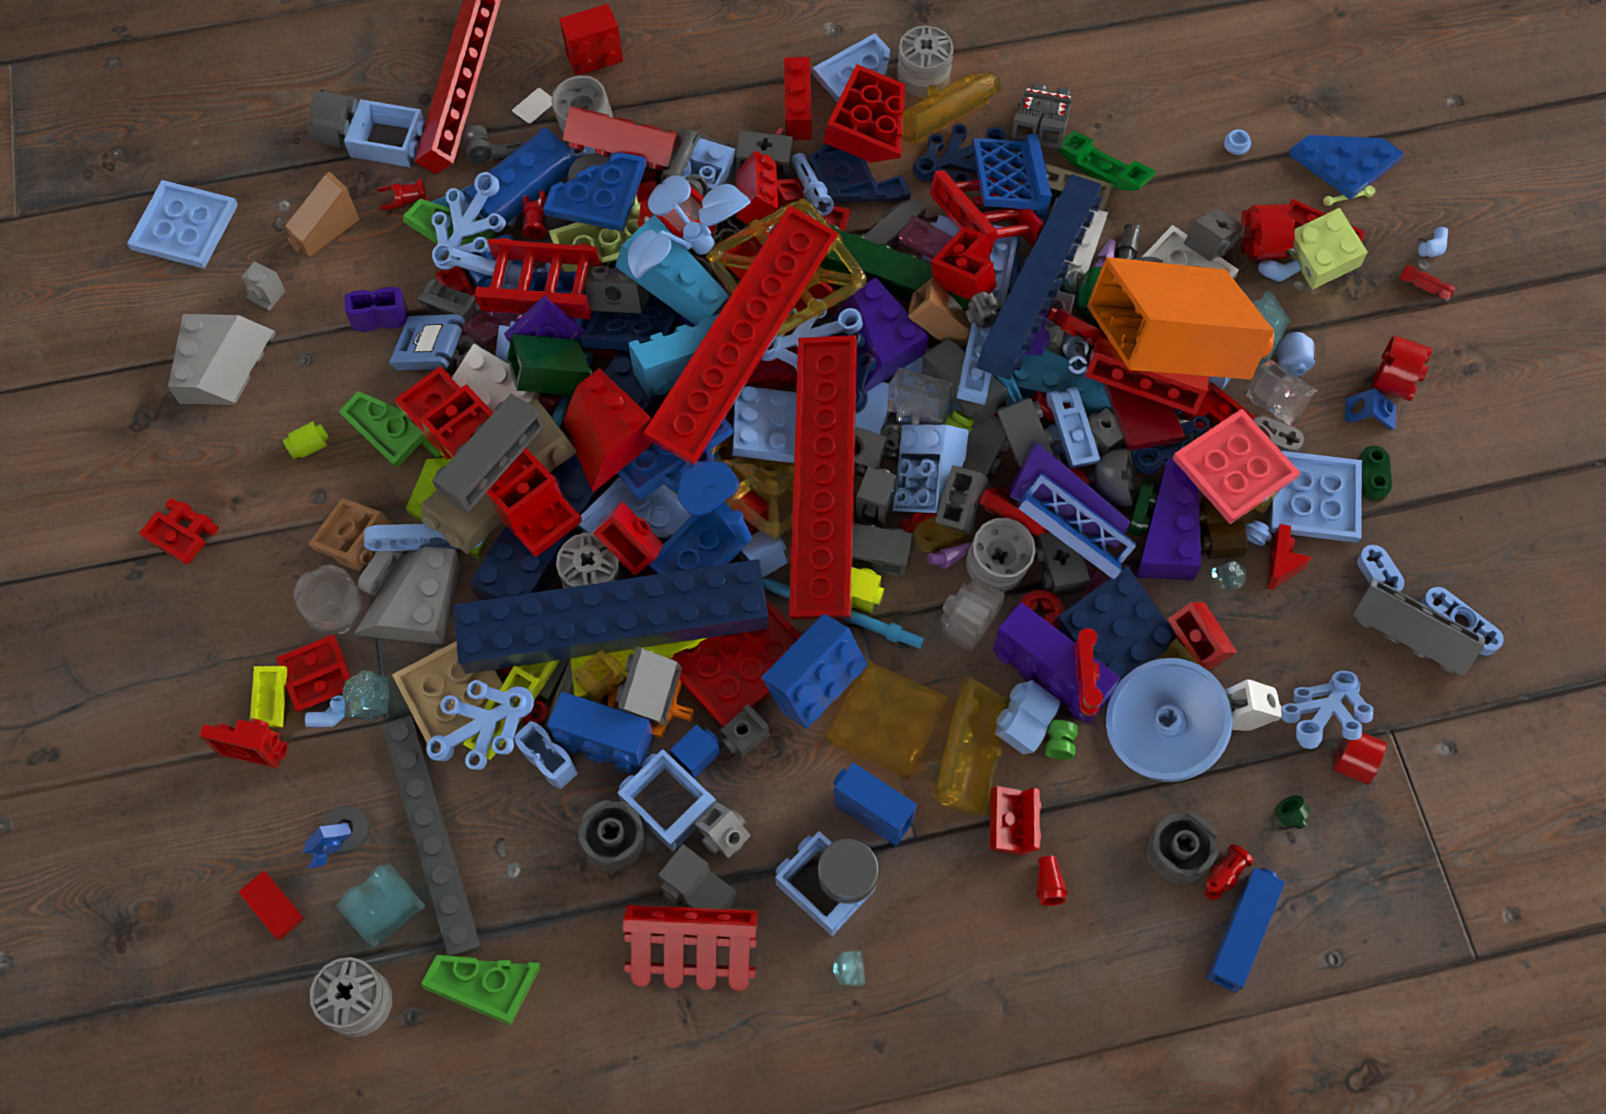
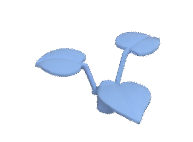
[628,175,751,280]

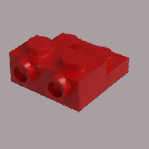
[199,718,288,769]

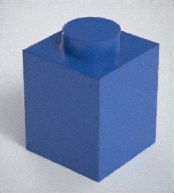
[670,724,720,779]

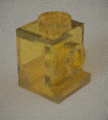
[573,650,624,703]

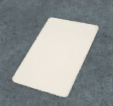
[512,88,552,124]

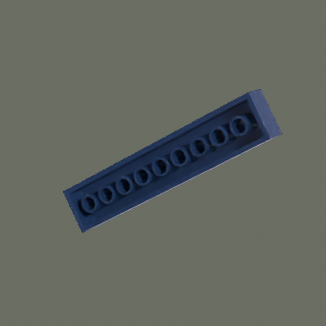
[469,352,670,600]
[453,559,769,674]

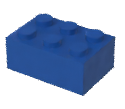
[761,614,868,729]
[547,691,655,773]

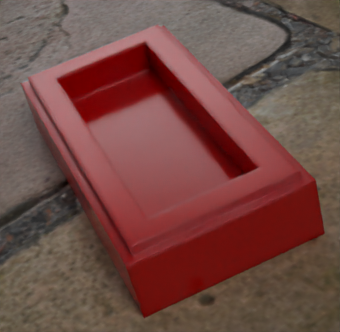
[238,871,305,941]

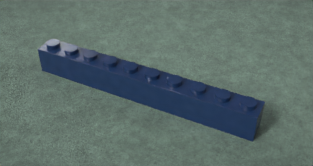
[977,174,1103,380]

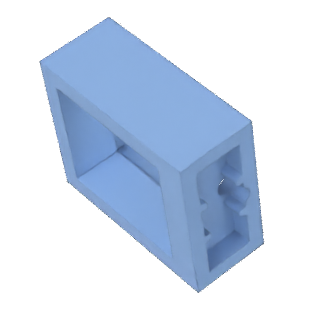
[344,99,426,168]
[617,749,716,852]
[775,831,876,936]

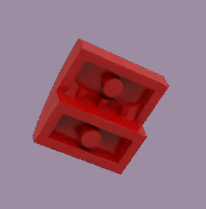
[276,634,355,713]

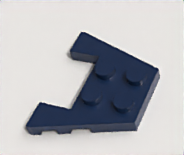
[808,144,911,203]

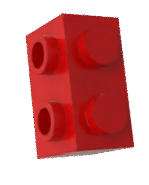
[1168,602,1238,669]

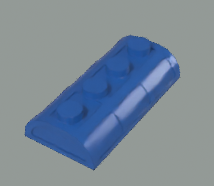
[462,128,576,226]

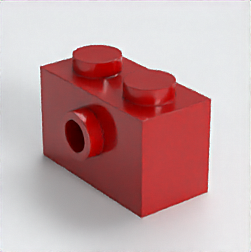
[593,501,664,576]

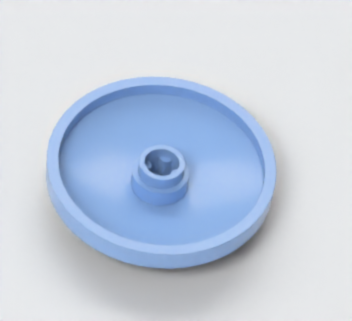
[1106,658,1233,782]

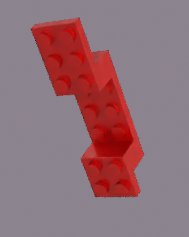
[394,366,583,558]

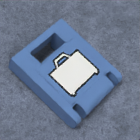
[389,314,466,370]

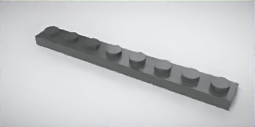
[382,715,482,956]

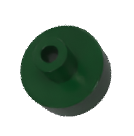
[1275,795,1310,829]

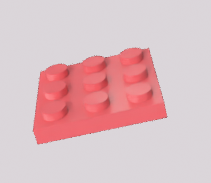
[1172,409,1301,524]

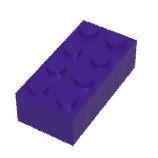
[993,602,1120,725]

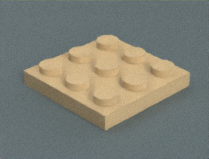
[392,641,503,753]

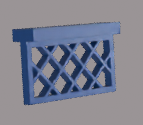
[972,134,1052,219]

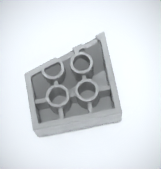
[168,314,276,405]
[354,546,461,645]

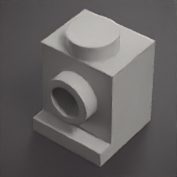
[241,261,286,311]

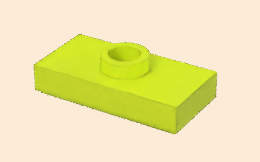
[250,666,287,728]

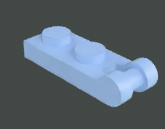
[1046,387,1100,469]

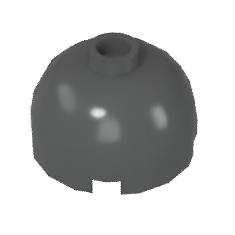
[1089,449,1137,507]

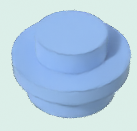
[1224,129,1251,155]
[1244,520,1272,546]

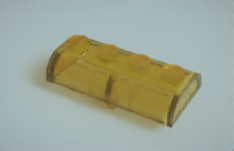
[901,72,1000,144]
[933,676,1010,816]

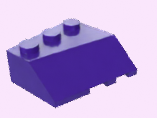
[830,277,928,392]

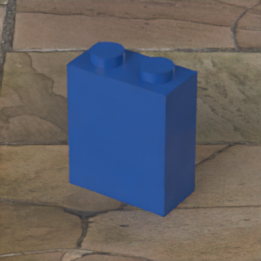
[833,762,917,847]

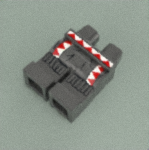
[1012,83,1073,149]

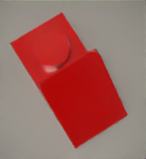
[1267,524,1312,590]

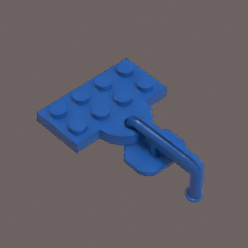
[617,419,752,545]

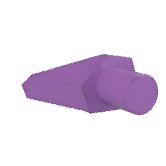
[1092,238,1117,268]
[927,542,970,569]

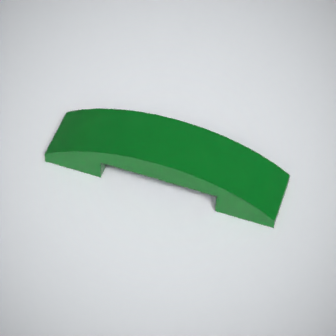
[1057,130,1156,191]

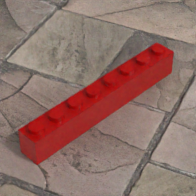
[414,0,501,174]

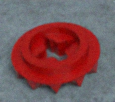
[1018,590,1065,629]

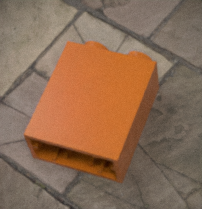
[1087,257,1274,380]

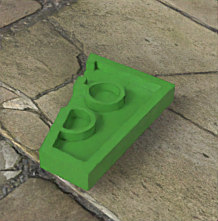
[403,199,501,259]
[339,391,426,468]
[421,955,541,1026]

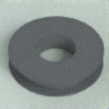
[321,806,370,854]

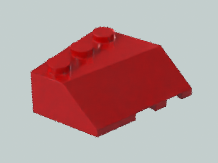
[823,64,905,163]
[563,368,653,492]

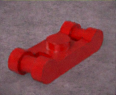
[1074,628,1103,716]

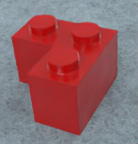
[930,226,997,300]

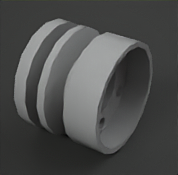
[897,26,954,98]
[551,75,614,135]
[965,518,1036,593]
[556,532,625,588]
[310,957,393,1037]

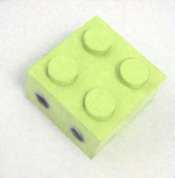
[1287,208,1368,290]

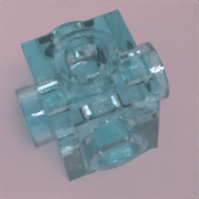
[343,670,390,721]

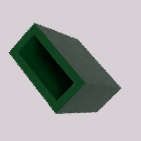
[507,334,592,395]

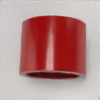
[1332,732,1386,785]

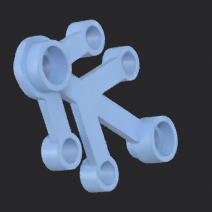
[432,172,506,270]
[761,299,863,371]
[1281,671,1373,749]
[426,680,534,770]

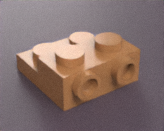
[308,498,393,572]

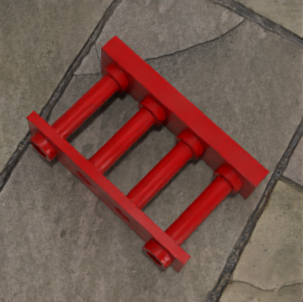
[930,164,1044,255]
[474,238,602,320]

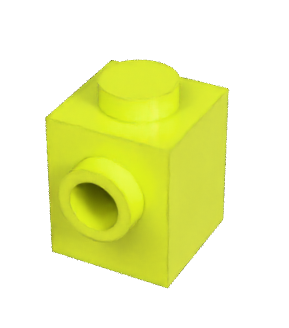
[851,567,885,614]

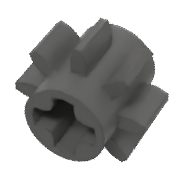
[966,292,1003,328]

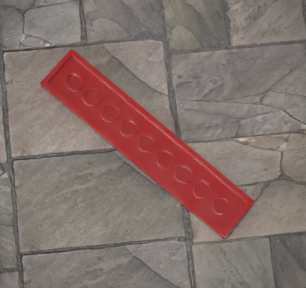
[643,205,839,465]
[789,335,857,620]

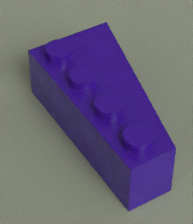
[1008,440,1130,548]
[1135,458,1201,580]

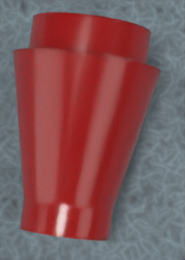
[1036,856,1068,906]

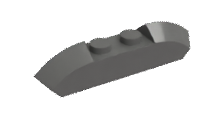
[830,199,926,289]

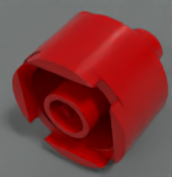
[1240,203,1295,261]
[1371,335,1433,402]

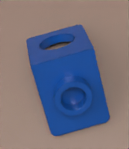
[1345,388,1396,430]

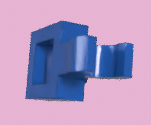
[303,823,351,869]

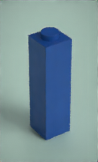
[1206,868,1285,993]

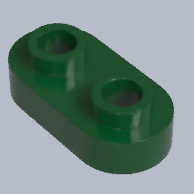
[1358,445,1392,502]
[1127,481,1158,537]

